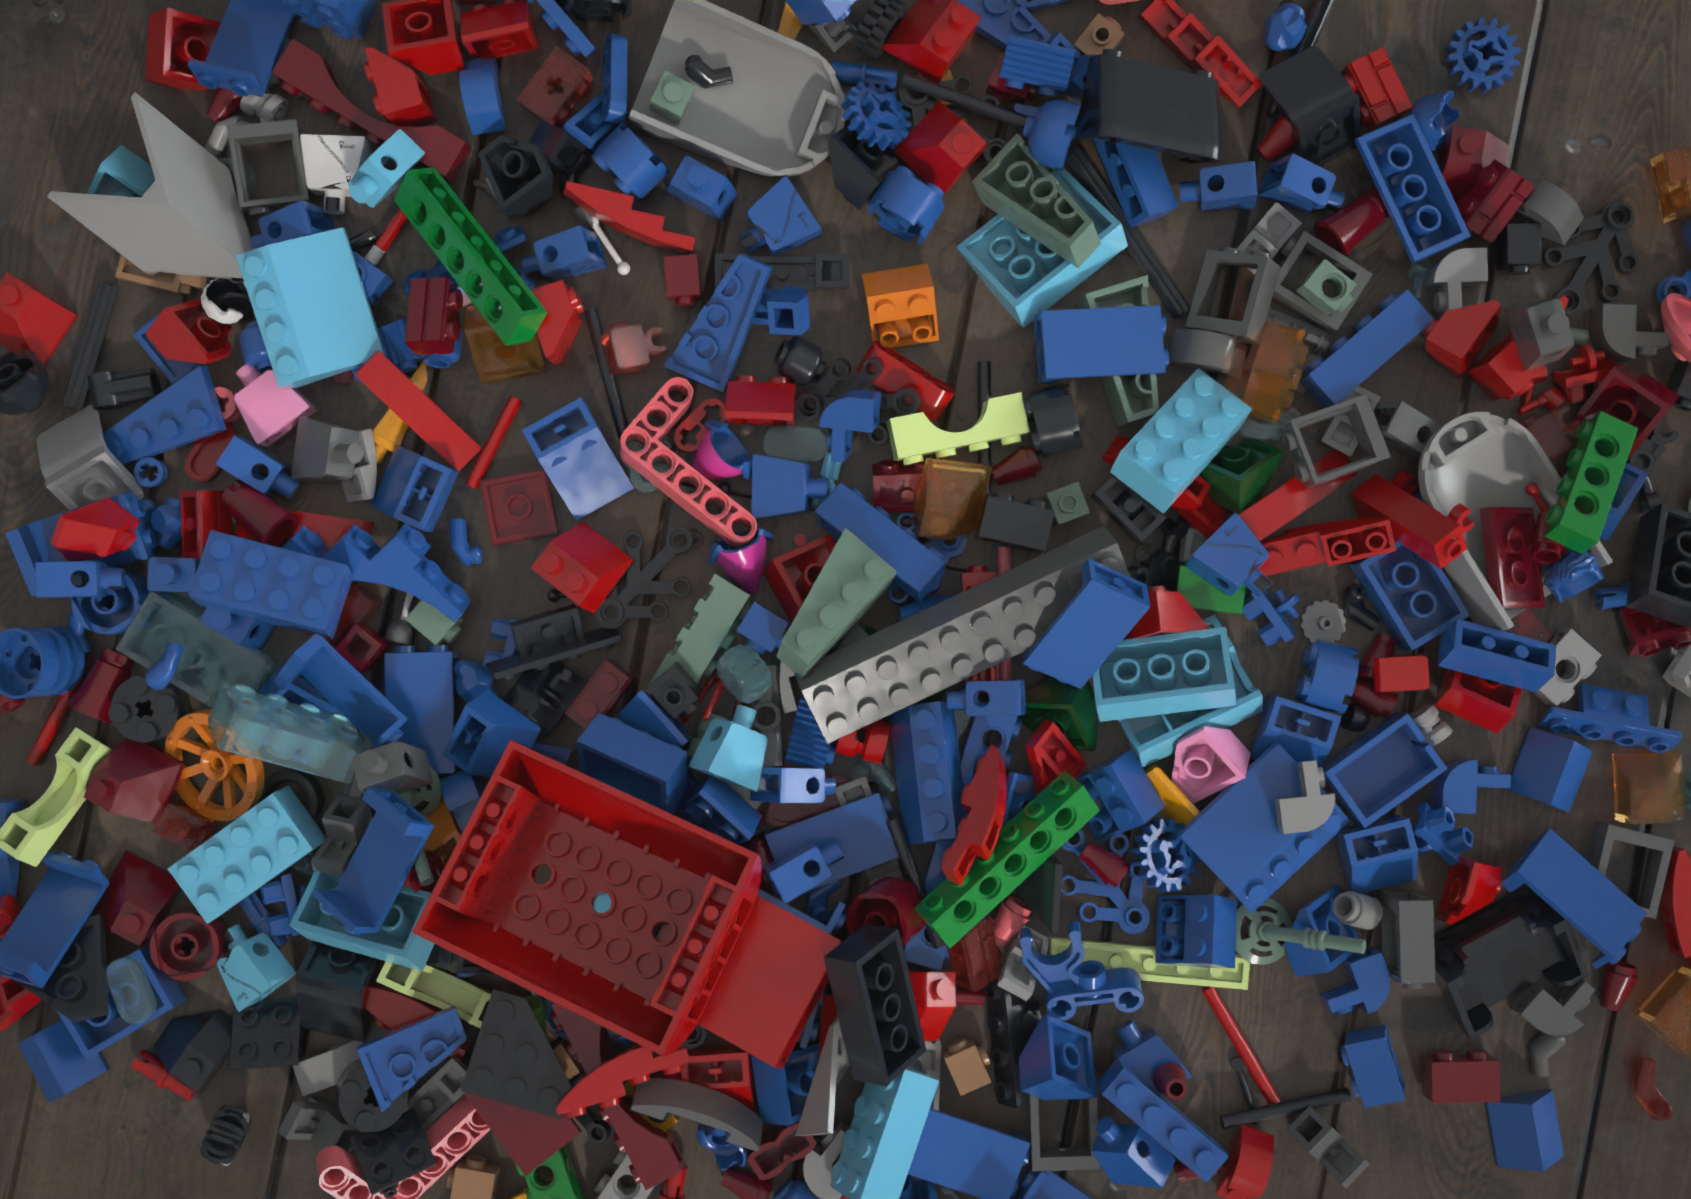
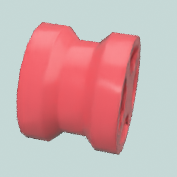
[214,387,242,423]

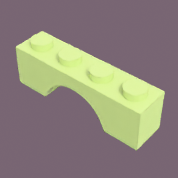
[886,392,1030,465]
[0,727,113,867]
[376,961,492,1029]

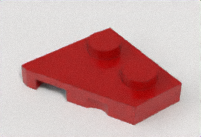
[1025,720,1087,795]

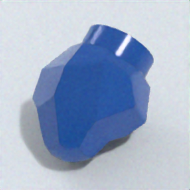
[1264,3,1307,51]
[150,498,182,549]
[453,660,497,703]

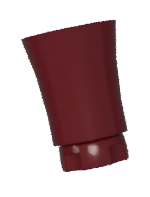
[1314,188,1389,257]
[221,479,299,547]
[67,646,136,724]

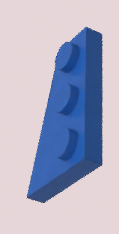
[357,1005,467,1112]

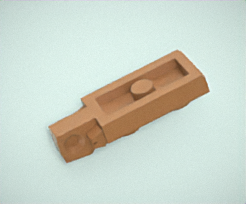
[114,255,213,295]

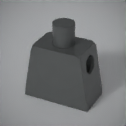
[1504,298,1574,371]
[1373,401,1441,457]
[291,416,364,484]
[353,742,433,794]

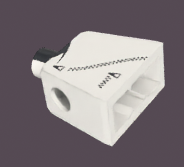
[300,134,373,215]

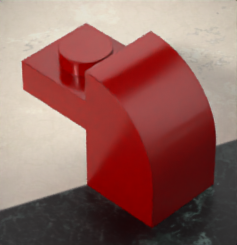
[1215,1125,1274,1199]

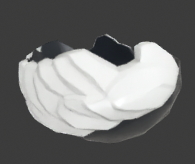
[201,278,253,324]

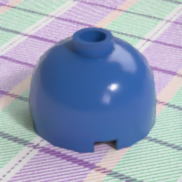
[1023,100,1081,171]

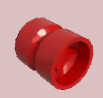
[835,720,891,765]

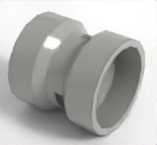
[240,87,289,123]
[1409,703,1453,747]

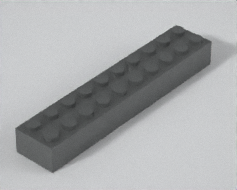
[794,526,1130,744]

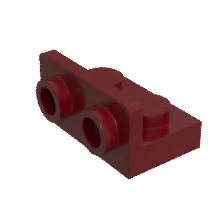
[872,458,941,513]
[1617,607,1691,657]

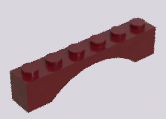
[272,39,472,184]
[551,1003,686,1190]

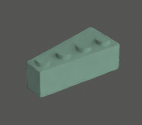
[972,133,1101,268]
[1076,275,1159,428]
[776,527,897,679]
[648,574,753,700]

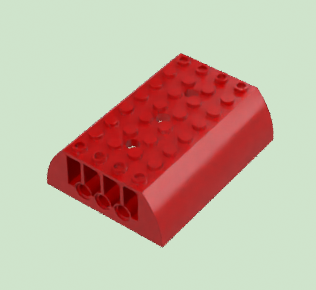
[412,740,762,1056]

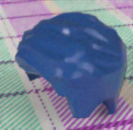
[1409,90,1460,152]
[1543,549,1604,602]
[696,1123,750,1170]

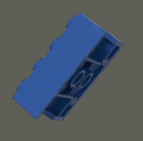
[1178,741,1350,913]

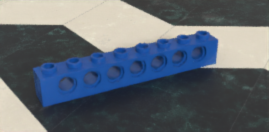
[903,700,1022,971]

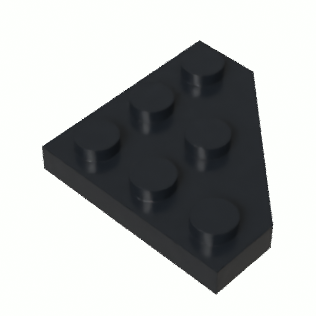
[0,914,109,1023]
[461,989,571,1119]

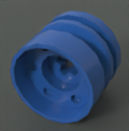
[0,626,85,699]

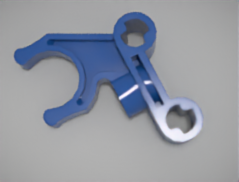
[1019,921,1144,1021]

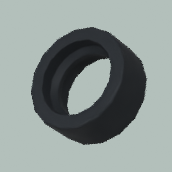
[256,769,325,822]

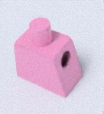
[234,365,318,448]

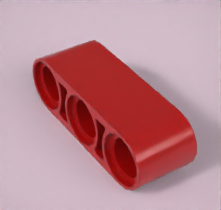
[856,340,955,422]

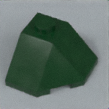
[1199,439,1283,514]
[1019,677,1097,751]

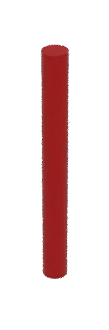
[1201,986,1281,1105]

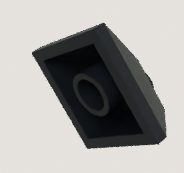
[827,123,908,210]
[1015,856,1063,933]

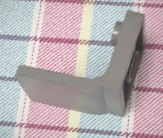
[36,405,144,510]

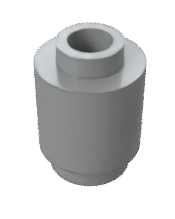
[1333,891,1383,930]

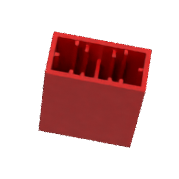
[655,895,842,1069]

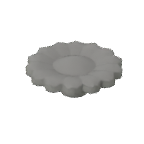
[1300,600,1347,643]

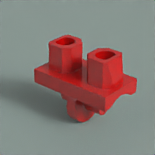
[1552,344,1625,403]

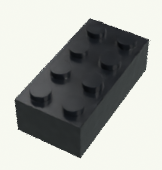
[824,923,927,1087]

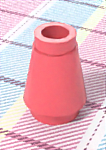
[988,895,1032,947]

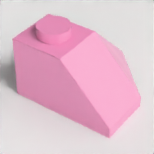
[1171,726,1251,804]

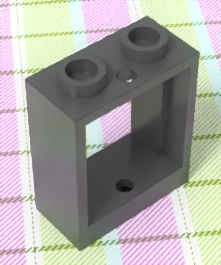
[227,119,311,217]
[1272,231,1373,335]
[1185,247,1281,345]
[1282,394,1391,489]
[1586,821,1675,922]
[1380,891,1436,989]
[1027,1086,1100,1171]

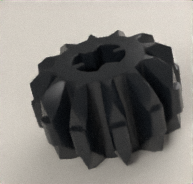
[200,1105,252,1166]

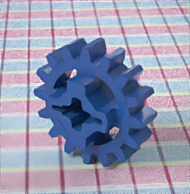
[1444,17,1521,94]
[841,81,912,151]
[1131,818,1201,892]

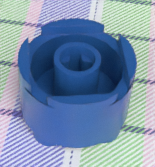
[591,121,671,201]
[867,166,945,244]
[71,567,155,635]
[1294,639,1359,714]

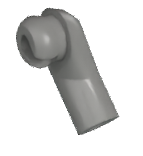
[204,115,250,156]

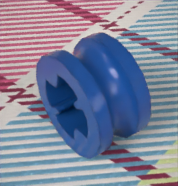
[134,457,169,488]

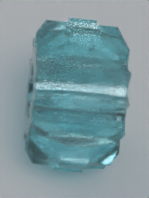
[716,644,772,704]

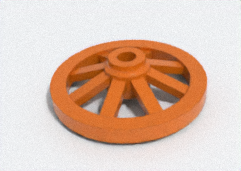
[165,709,264,821]

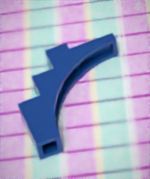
[281,523,472,622]

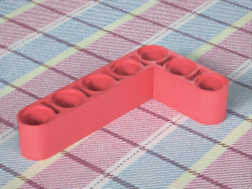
[619,377,757,548]
[316,1095,490,1199]

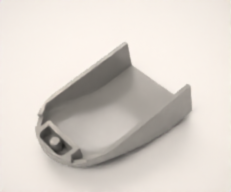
[626,0,846,177]
[1418,412,1613,631]

